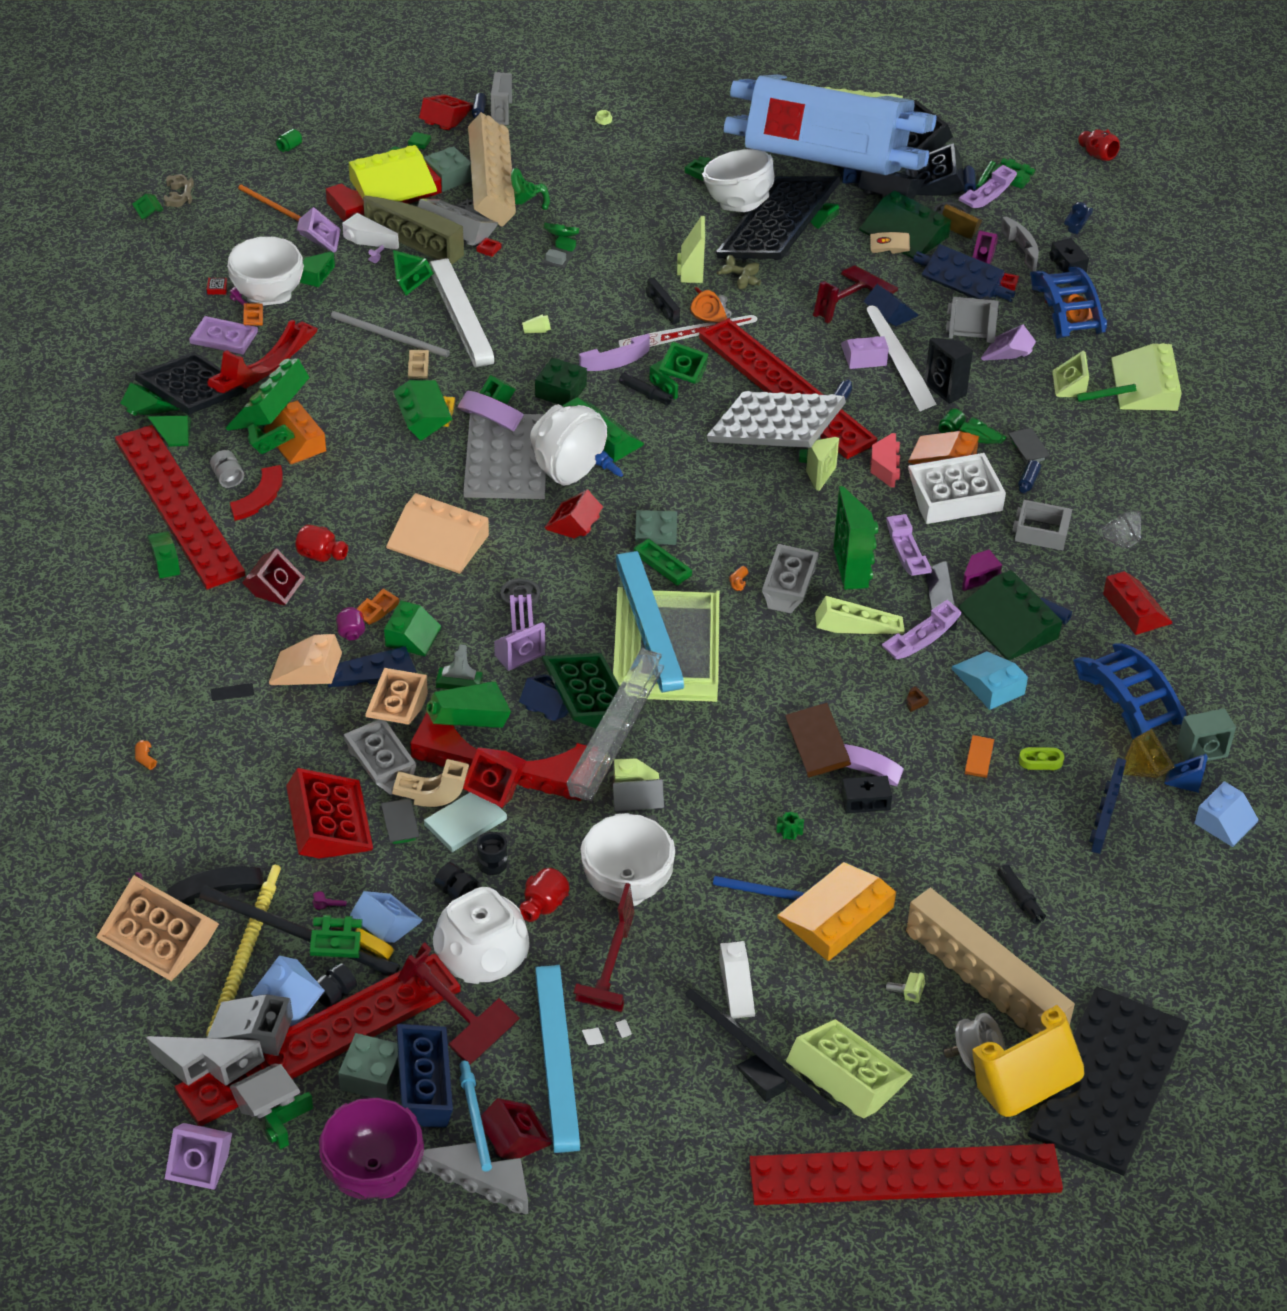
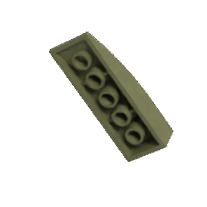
[363,195,464,265]

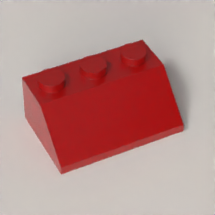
[1103,571,1173,635]

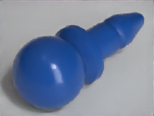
[595,451,623,477]

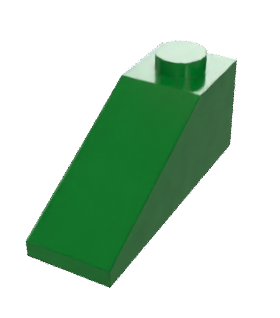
[148,531,180,579]

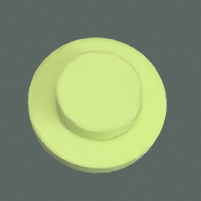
[595,110,612,125]

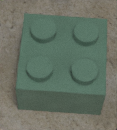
[423,146,472,192]
[1176,708,1236,761]
[338,1033,399,1100]

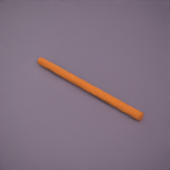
[238,185,301,222]

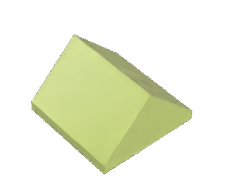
[1053,351,1089,397]
[806,437,839,491]

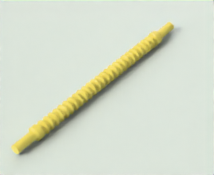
[206,865,281,1036]

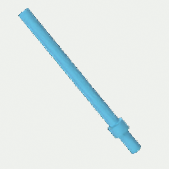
[459,1061,492,1172]

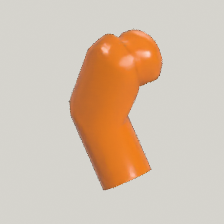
[729,566,749,591]
[135,740,157,770]

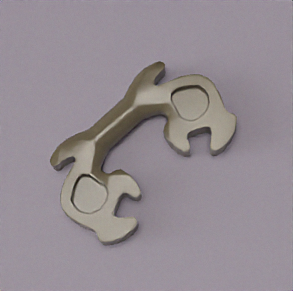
[164,174,194,207]

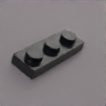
[646,277,680,324]

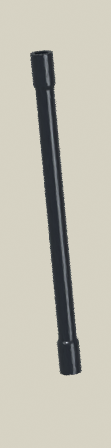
[200,885,400,976]

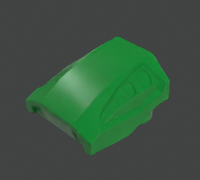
[959,417,1007,444]

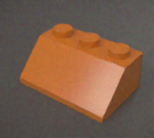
[263,400,326,465]

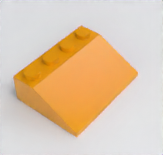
[777,862,896,961]

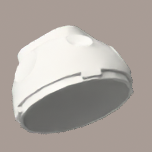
[702,149,775,212]
[227,237,304,306]
[530,404,607,486]
[580,813,675,906]
[433,887,529,984]

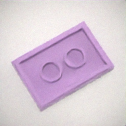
[190,316,258,354]

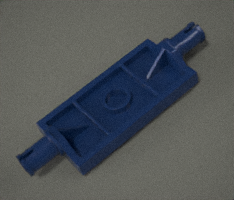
[913,244,1015,302]

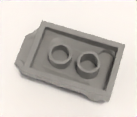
[762,544,819,614]
[344,719,416,795]

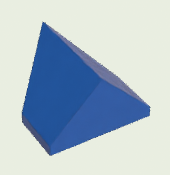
[1164,754,1208,793]

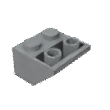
[230,1063,300,1118]

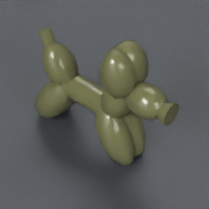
[717,255,761,289]

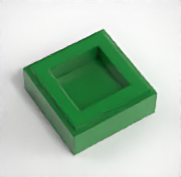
[408,132,431,150]

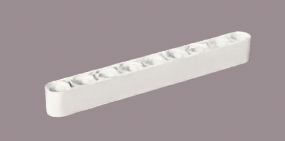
[429,258,494,368]

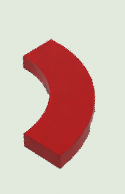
[230,465,283,521]

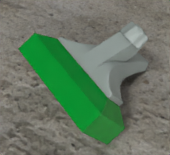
[436,644,483,689]

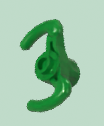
[511,168,550,210]

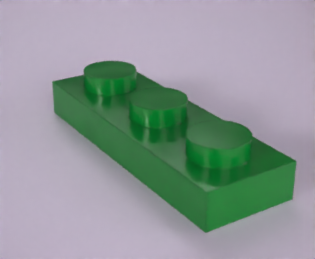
[634,538,692,586]

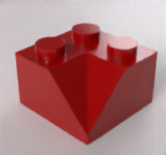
[463,747,526,808]

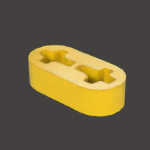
[355,928,394,960]

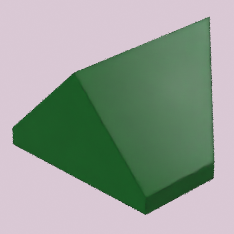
[811,203,839,229]
[393,250,434,296]
[147,416,191,446]

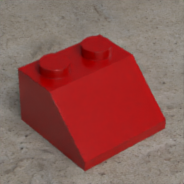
[544,489,603,538]

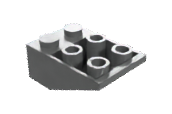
[207,994,293,1056]

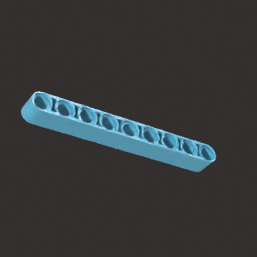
[616,551,684,693]
[535,965,580,1153]

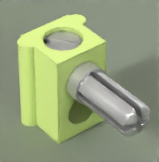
[886,972,925,1003]

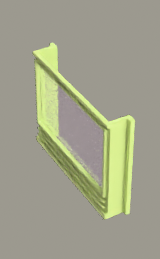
[613,587,720,702]

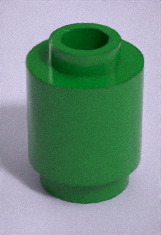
[276,129,302,152]
[939,409,966,433]

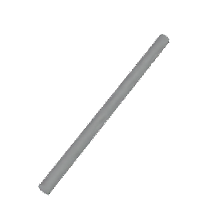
[331,311,450,358]

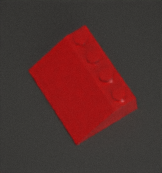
[286,768,373,858]

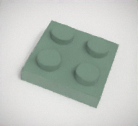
[635,510,677,545]

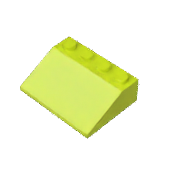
[349,145,437,202]

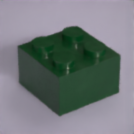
[535,358,587,405]

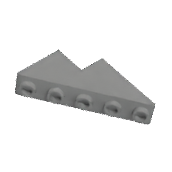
[146,1036,265,1086]
[418,1142,528,1214]

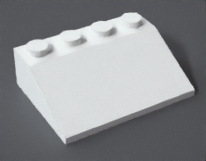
[908,453,1006,524]

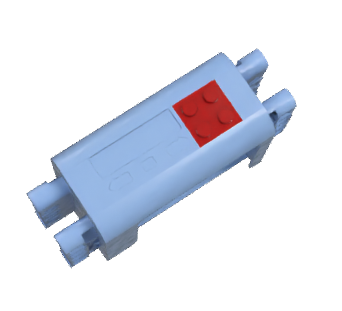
[724,74,936,175]

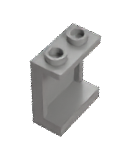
[491,72,512,125]
[946,297,999,343]

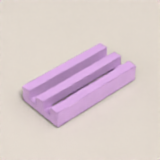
[510,594,533,633]

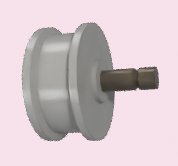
[944,1013,1006,1072]

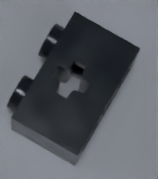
[1049,238,1089,273]
[841,776,892,814]

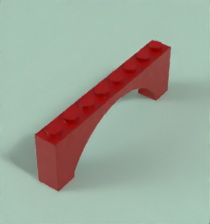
[411,712,599,801]

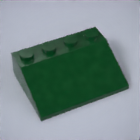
[859,190,951,259]
[958,570,1062,660]
[541,653,634,733]

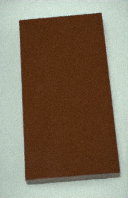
[785,703,851,778]

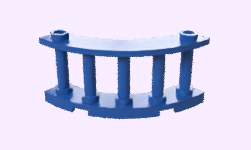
[1030,267,1107,339]
[1073,643,1186,741]

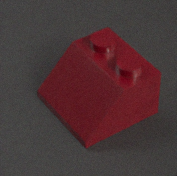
[242,548,305,605]
[481,1098,553,1159]

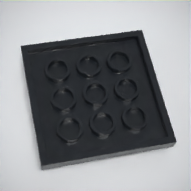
[135,352,247,415]

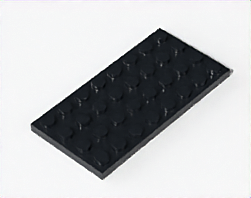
[716,176,840,260]
[1028,986,1189,1176]

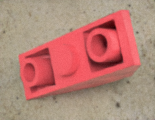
[871,433,900,487]

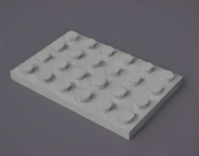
[707,391,846,448]
[464,413,546,499]

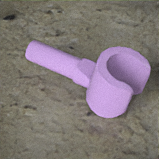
[368,245,384,263]

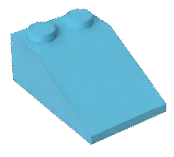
[952,651,1028,710]

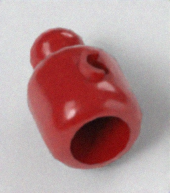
[1078,129,1120,161]
[295,524,348,562]
[519,868,570,922]

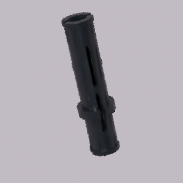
[619,372,673,406]
[997,865,1046,924]

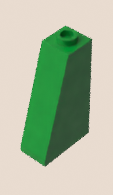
[426,682,511,728]

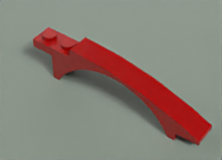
[207,320,318,393]

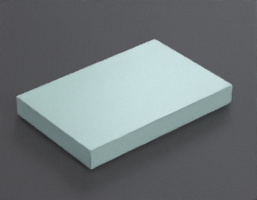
[424,792,507,852]

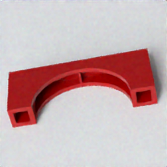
[326,163,442,222]

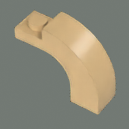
[392,759,469,807]

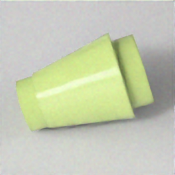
[522,314,551,334]

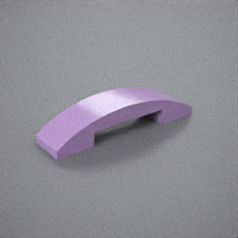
[959,165,1017,208]
[579,334,650,371]
[457,391,524,431]
[886,514,932,576]
[882,600,961,659]
[844,744,904,786]

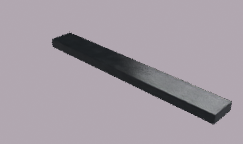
[685,987,843,1116]

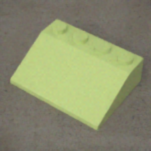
[1111,343,1182,411]
[786,1019,913,1118]

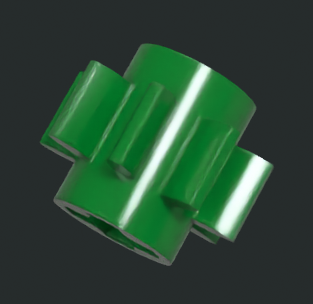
[776,812,804,840]

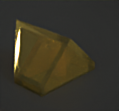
[1123,728,1175,778]

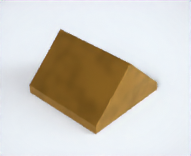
[942,205,982,239]

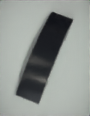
[167,866,264,905]

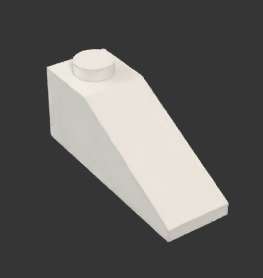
[342,213,399,249]
[719,941,755,1019]

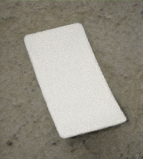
[582,1019,632,1045]

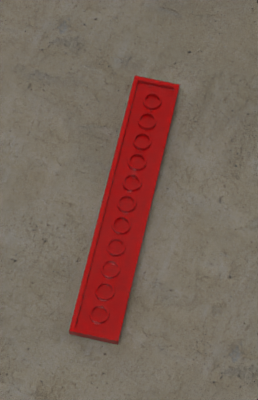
[699,318,878,459]
[115,425,246,590]
[175,953,461,1126]
[749,1144,1063,1205]

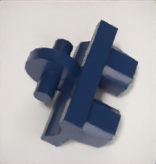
[1064,202,1093,234]

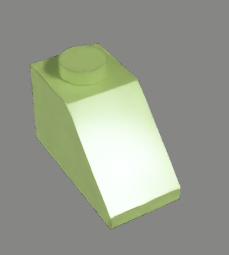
[614,759,659,783]

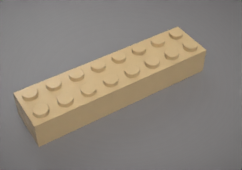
[468,112,516,227]
[906,887,1075,1036]

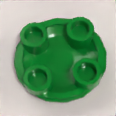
[543,223,580,237]

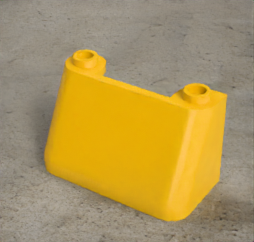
[972,1005,1084,1117]

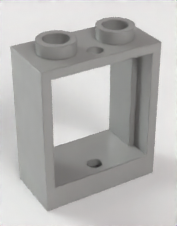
[1012,500,1072,551]

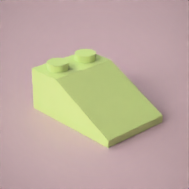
[677,216,705,283]

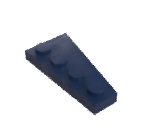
[327,646,417,687]
[1089,758,1126,854]

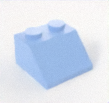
[1194,781,1258,847]
[350,891,422,943]
[251,956,325,1026]

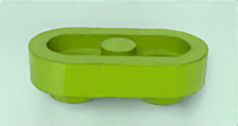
[1019,747,1064,770]

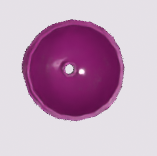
[319,1098,424,1200]

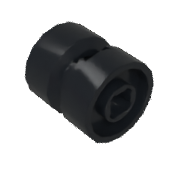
[477,832,508,875]
[434,862,479,900]
[315,962,357,1008]

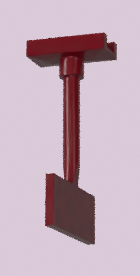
[813,265,898,324]
[573,883,635,1012]
[398,942,520,1065]

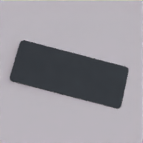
[210,683,254,701]

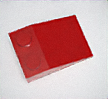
[419,94,473,130]

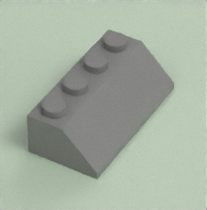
[418,199,498,246]

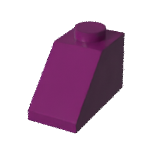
[973,230,998,264]
[962,550,1002,591]

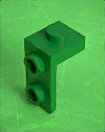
[649,359,678,400]
[247,424,295,454]
[264,1092,313,1150]

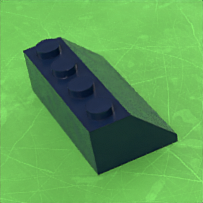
[396,1024,453,1128]

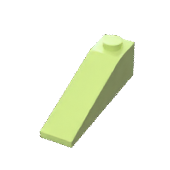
[815,596,905,634]

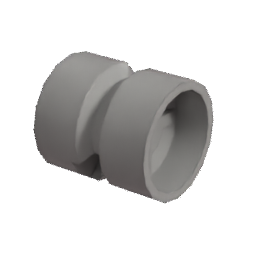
[210,450,244,488]

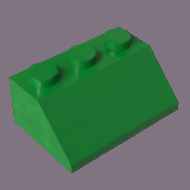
[393,380,453,441]

